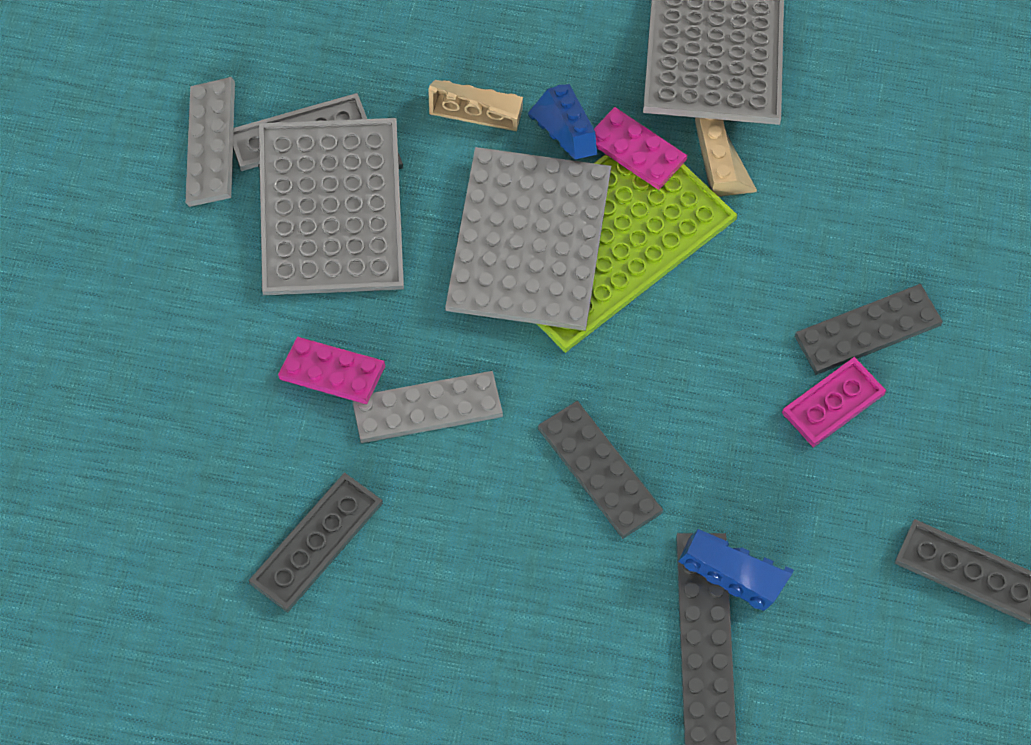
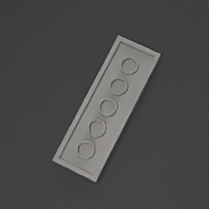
[185,77,235,207]
[233,93,367,171]
[352,371,503,443]

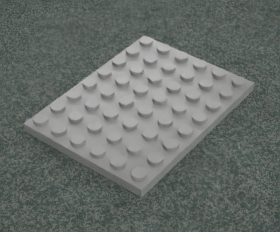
[643,0,784,125]
[259,118,404,295]
[445,147,611,331]

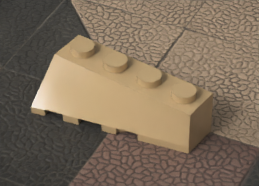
[429,80,523,132]
[695,117,757,197]

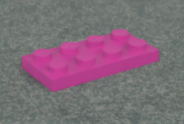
[594,107,687,190]
[278,337,385,404]
[782,357,886,447]

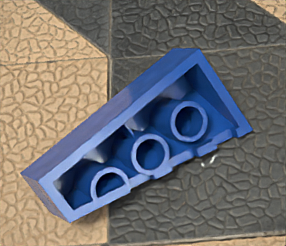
[528,84,597,160]
[678,529,794,611]

